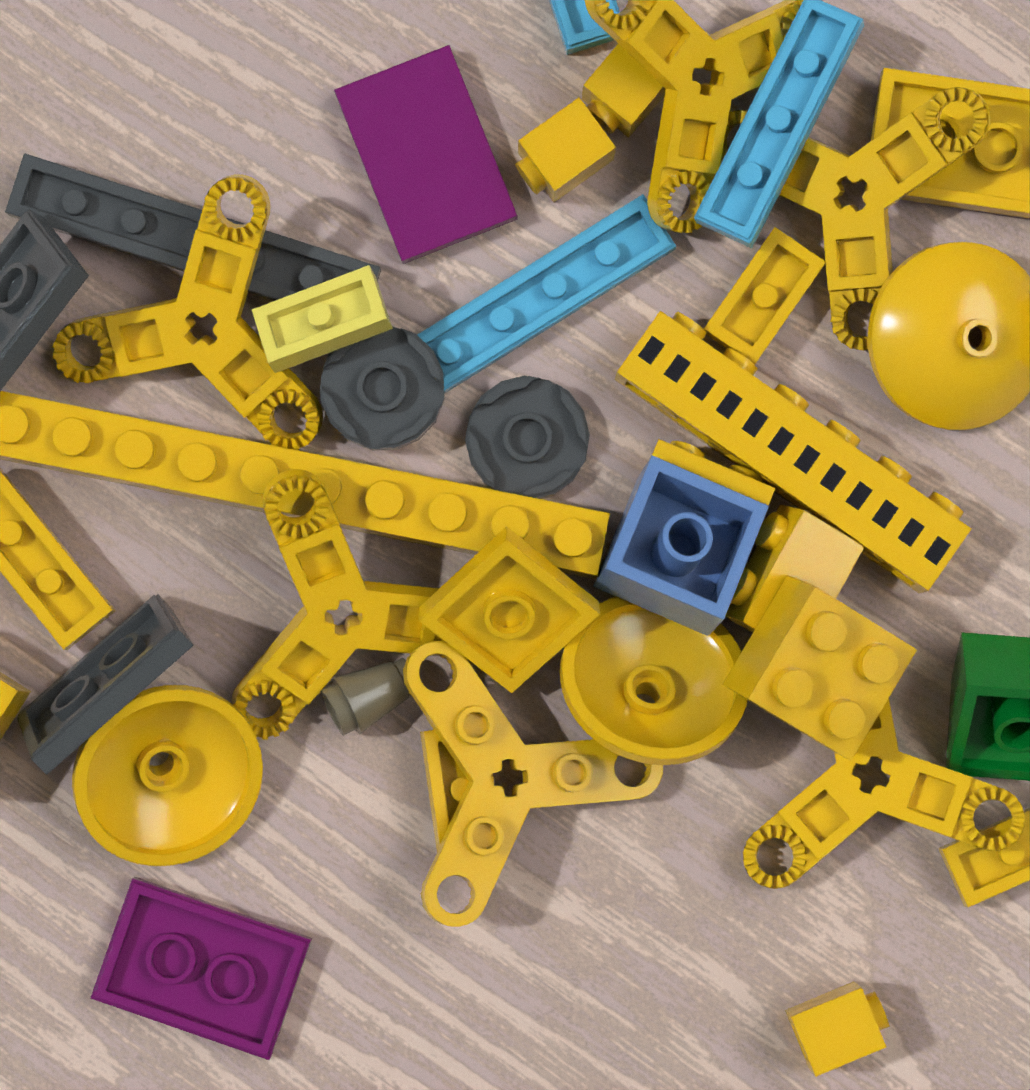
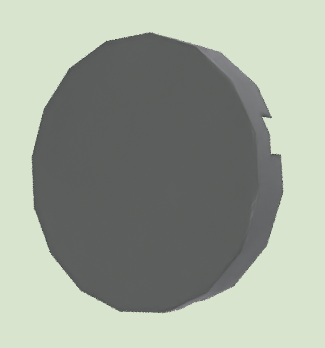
[320,326,445,451]
[465,376,590,499]

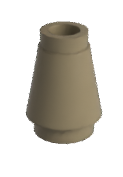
[321,657,410,736]

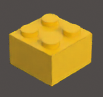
[722,575,917,761]

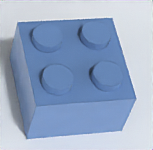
[593,455,769,636]

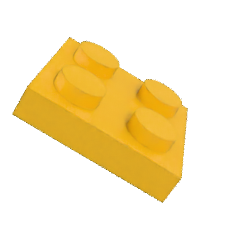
[419,526,600,693]

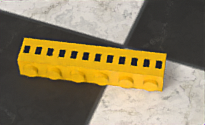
[614,311,972,594]

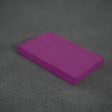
[334,45,518,264]
[90,877,312,1060]

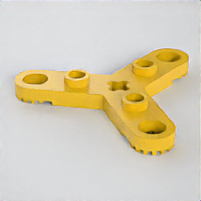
[585,0,803,233]
[721,87,991,351]
[52,174,323,450]
[231,469,445,740]
[403,641,663,927]
[743,699,1025,889]

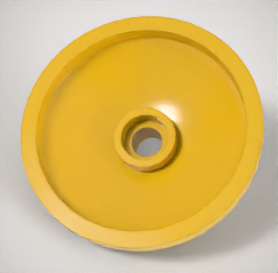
[867,242,1030,430]
[560,597,748,765]
[72,685,263,866]

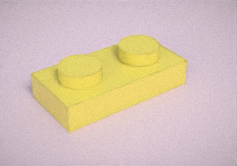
[252,265,393,373]

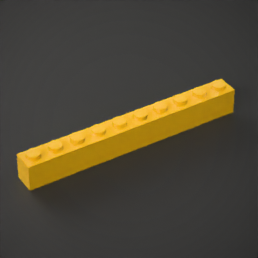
[0,391,610,579]

